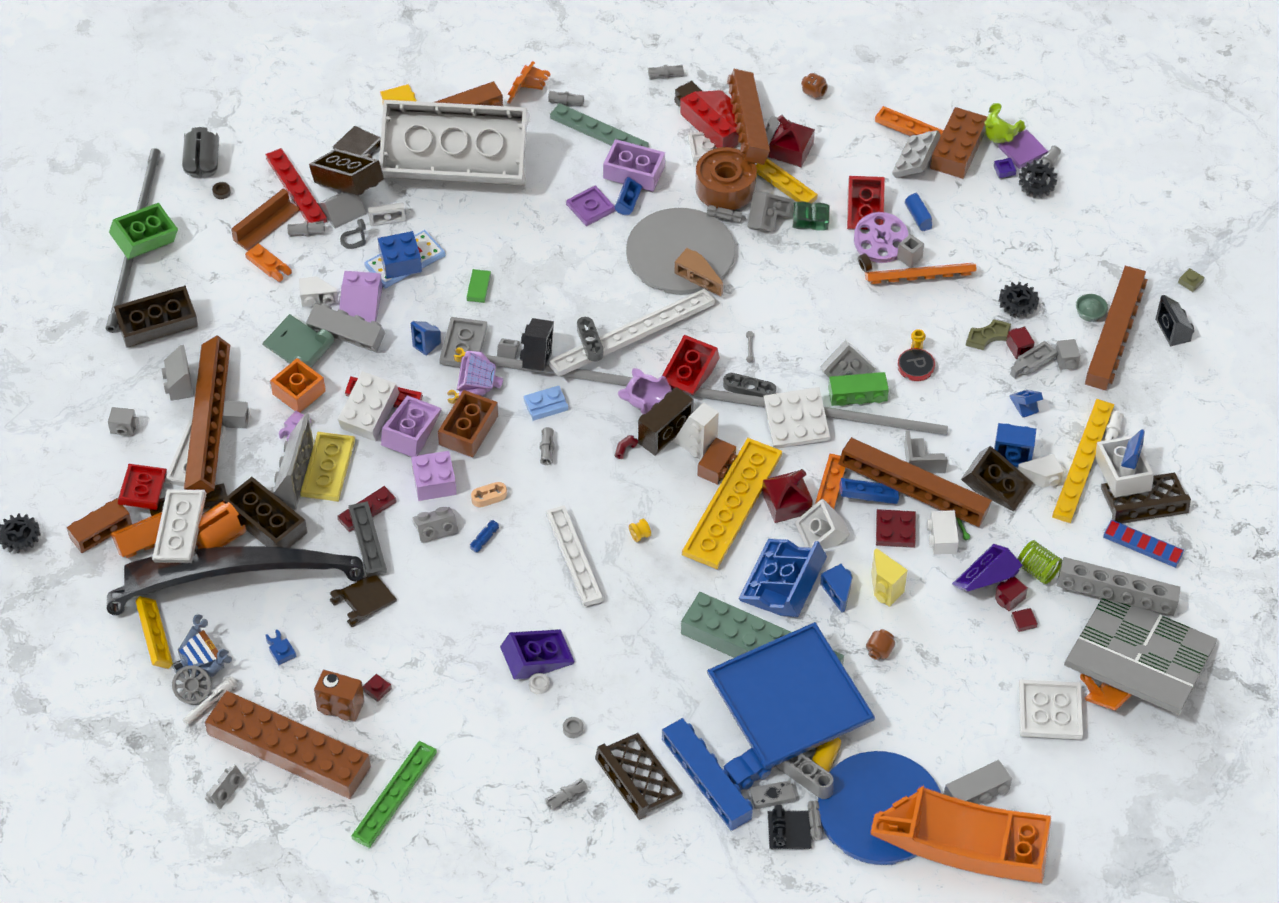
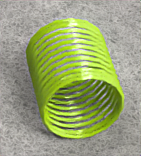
[1017,540,1062,584]

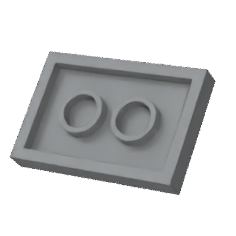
[892,130,941,178]
[439,317,487,367]

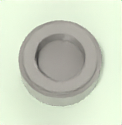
[563,717,583,738]

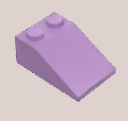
[339,271,383,323]
[381,396,442,457]

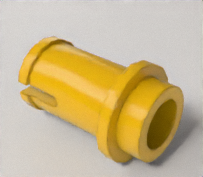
[911,329,926,349]

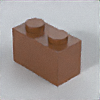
[697,438,737,485]

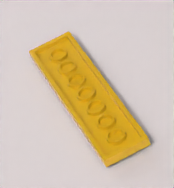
[682,437,782,569]

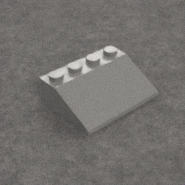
[270,413,314,510]

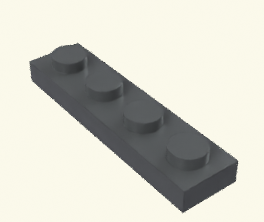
[348,501,387,577]

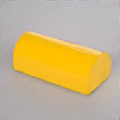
[812,737,841,773]

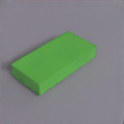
[466,269,491,303]

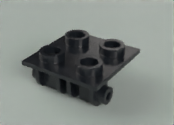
[768,805,812,849]

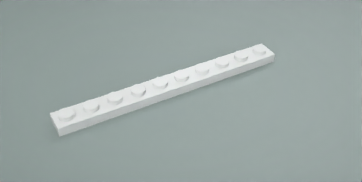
[549,289,715,377]

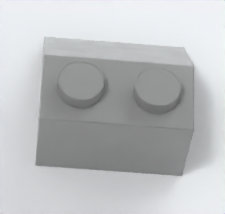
[162,345,193,401]

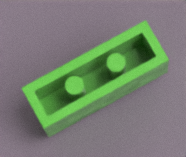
[828,372,889,406]

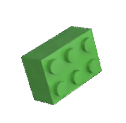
[109,202,178,259]

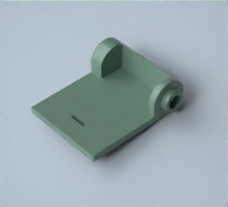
[262,314,335,368]

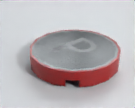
[897,348,935,381]

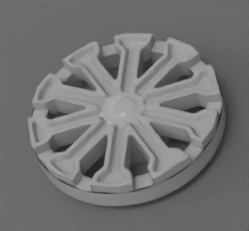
[172,665,211,704]

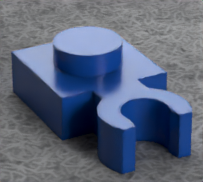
[266,630,296,666]

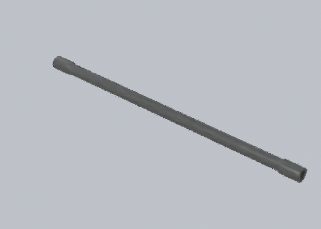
[106,148,161,333]

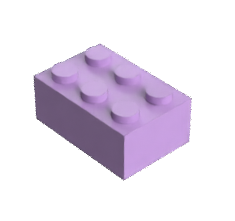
[603,139,665,192]

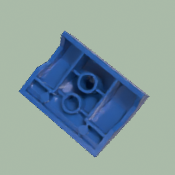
[738,539,827,617]

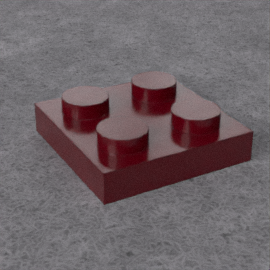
[876,509,916,548]

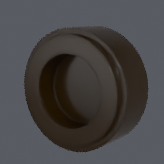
[212,182,231,199]
[858,253,873,272]

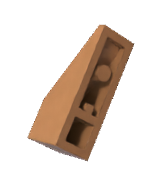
[674,248,723,297]

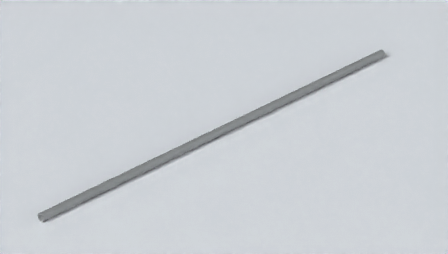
[485,355,948,435]

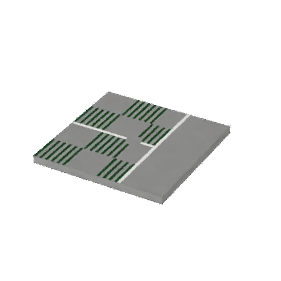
[1064,598,1217,715]

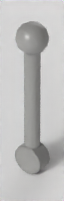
[746,331,754,363]

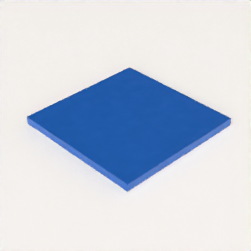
[707,622,875,770]

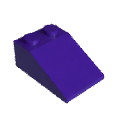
[952,544,1023,592]
[500,629,575,680]

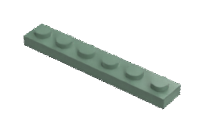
[550,103,649,148]

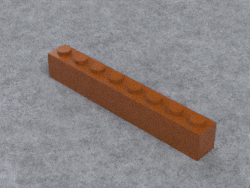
[727,69,770,165]
[1085,265,1148,391]
[838,437,992,527]

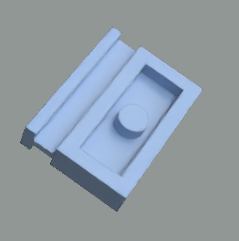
[524,386,568,421]

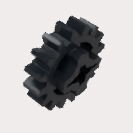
[1019,160,1057,198]
[998,281,1039,318]
[0,513,41,553]

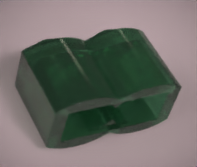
[792,201,830,231]

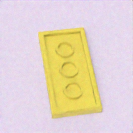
[300,432,355,502]

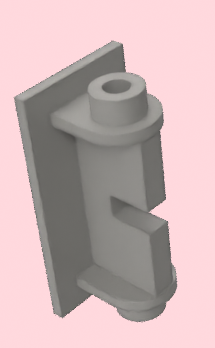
[205,764,244,809]

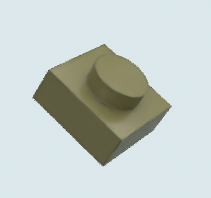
[1178,268,1205,292]

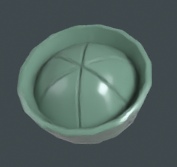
[1076,294,1108,322]

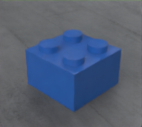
[377,231,422,279]
[994,423,1037,468]

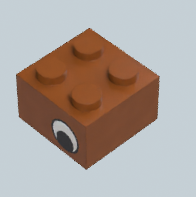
[314,669,365,722]

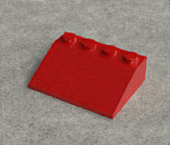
[680,90,739,148]

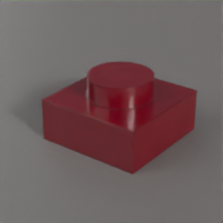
[362,673,392,702]

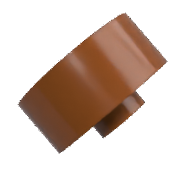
[695,147,757,210]

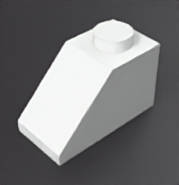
[1018,454,1064,488]

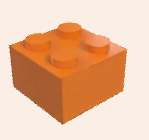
[270,358,326,413]

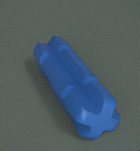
[470,520,499,553]

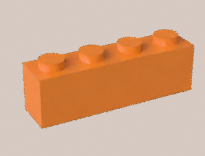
[111,512,162,558]

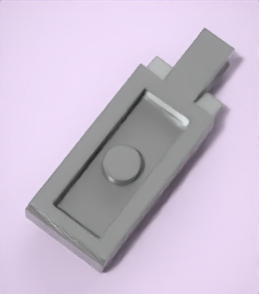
[1010,341,1058,378]

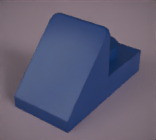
[1010,389,1043,417]

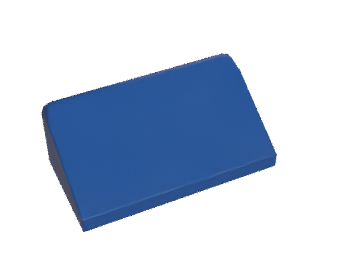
[1121,429,1145,469]

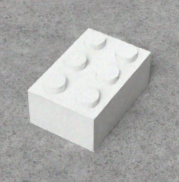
[338,371,399,441]
[1095,436,1154,497]

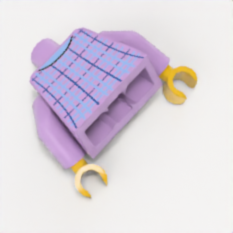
[447,347,503,404]

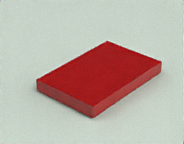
[118,464,167,510]

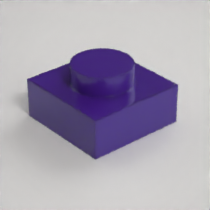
[993,158,1017,178]

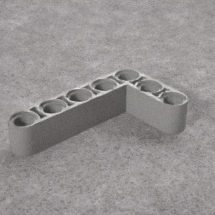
[775,754,833,799]

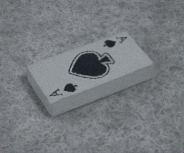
[750,780,796,809]

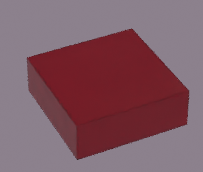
[1011,608,1038,632]

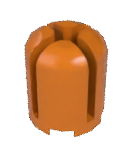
[196,500,246,549]

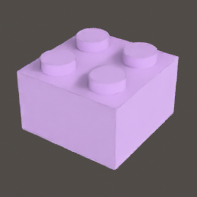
[411,451,457,501]

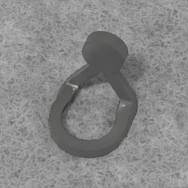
[340,219,366,249]

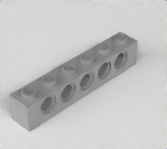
[1056,557,1181,616]

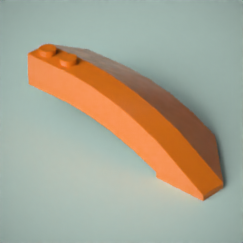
[871,785,1051,883]

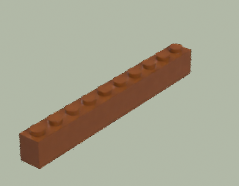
[184,335,231,494]

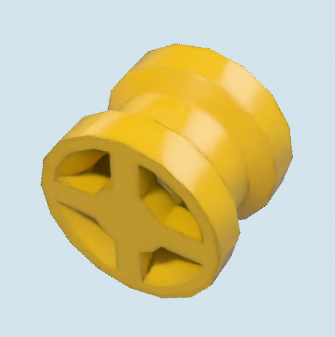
[629,518,651,542]

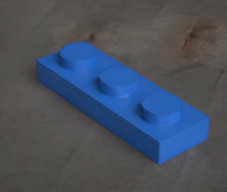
[839,478,899,504]

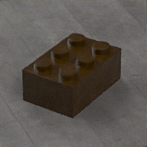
[638,387,694,456]

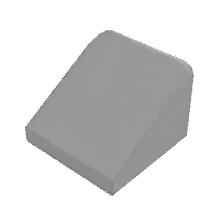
[497,338,520,359]

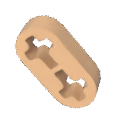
[471,482,507,507]

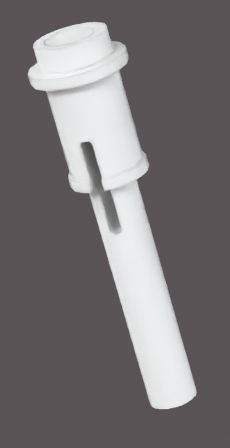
[182,676,238,726]

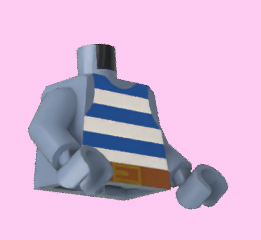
[172,614,232,677]

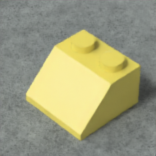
[871,548,908,607]

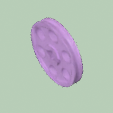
[854,212,908,263]

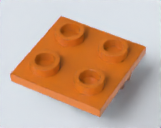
[507,61,551,104]
[1080,673,1132,711]

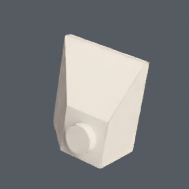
[795,499,850,550]

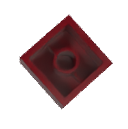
[768,115,815,167]
[762,469,813,523]

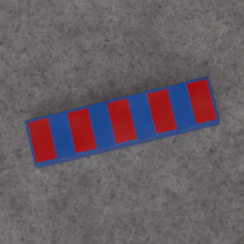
[1103,520,1184,568]

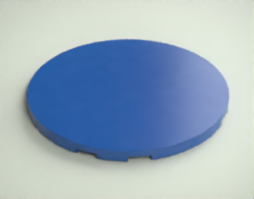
[818,751,941,865]

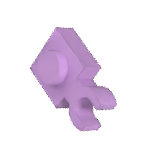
[279,411,311,441]

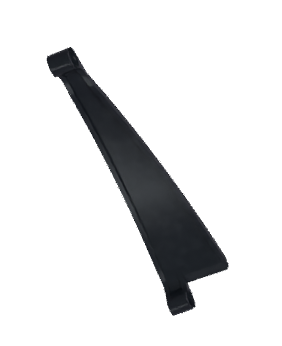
[106,546,364,615]

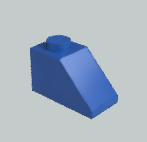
[410,321,441,356]
[820,564,853,613]

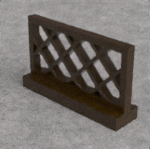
[1101,472,1191,524]
[595,733,683,820]

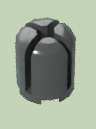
[182,127,219,178]

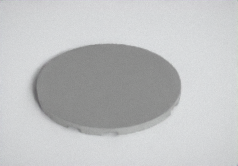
[626,208,735,294]

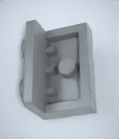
[412,507,458,543]

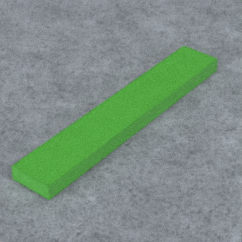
[351,741,437,849]

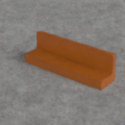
[231,188,299,251]

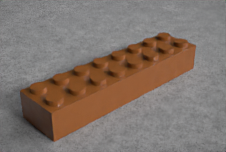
[205,690,371,799]

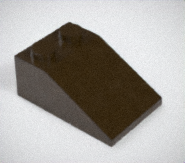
[961,446,1033,511]

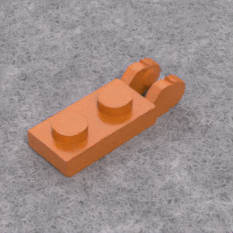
[245,243,292,282]

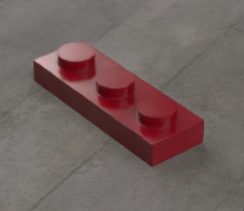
[337,486,396,532]

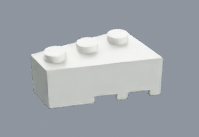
[674,403,719,459]

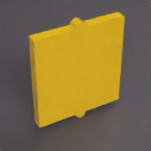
[380,84,416,102]

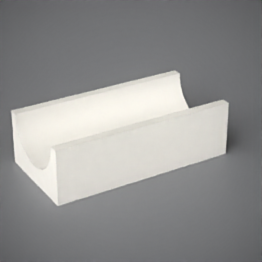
[379,100,530,185]

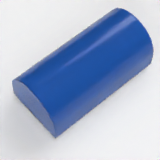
[615,177,642,215]
[904,193,932,231]

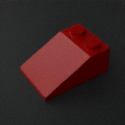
[847,176,885,230]
[662,335,720,395]

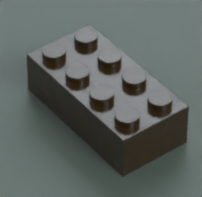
[309,148,384,195]
[113,285,198,348]
[223,476,307,548]

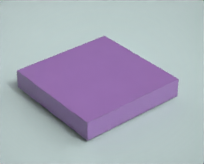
[998,129,1048,169]
[566,185,616,226]

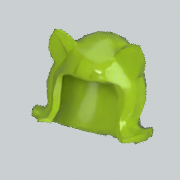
[985,103,1026,143]

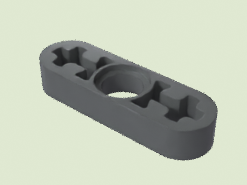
[577,317,603,362]
[723,373,777,397]

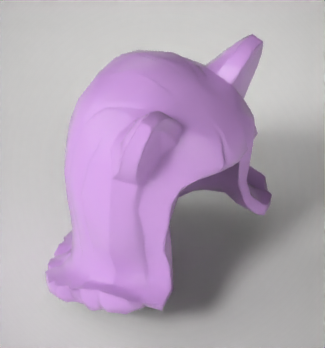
[618,368,672,414]

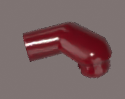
[614,435,638,459]

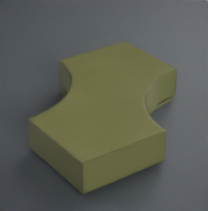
[966,319,1011,350]

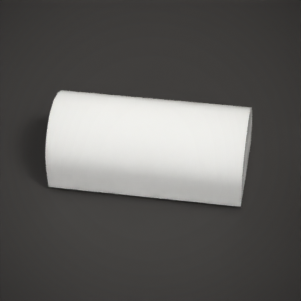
[368,202,406,226]

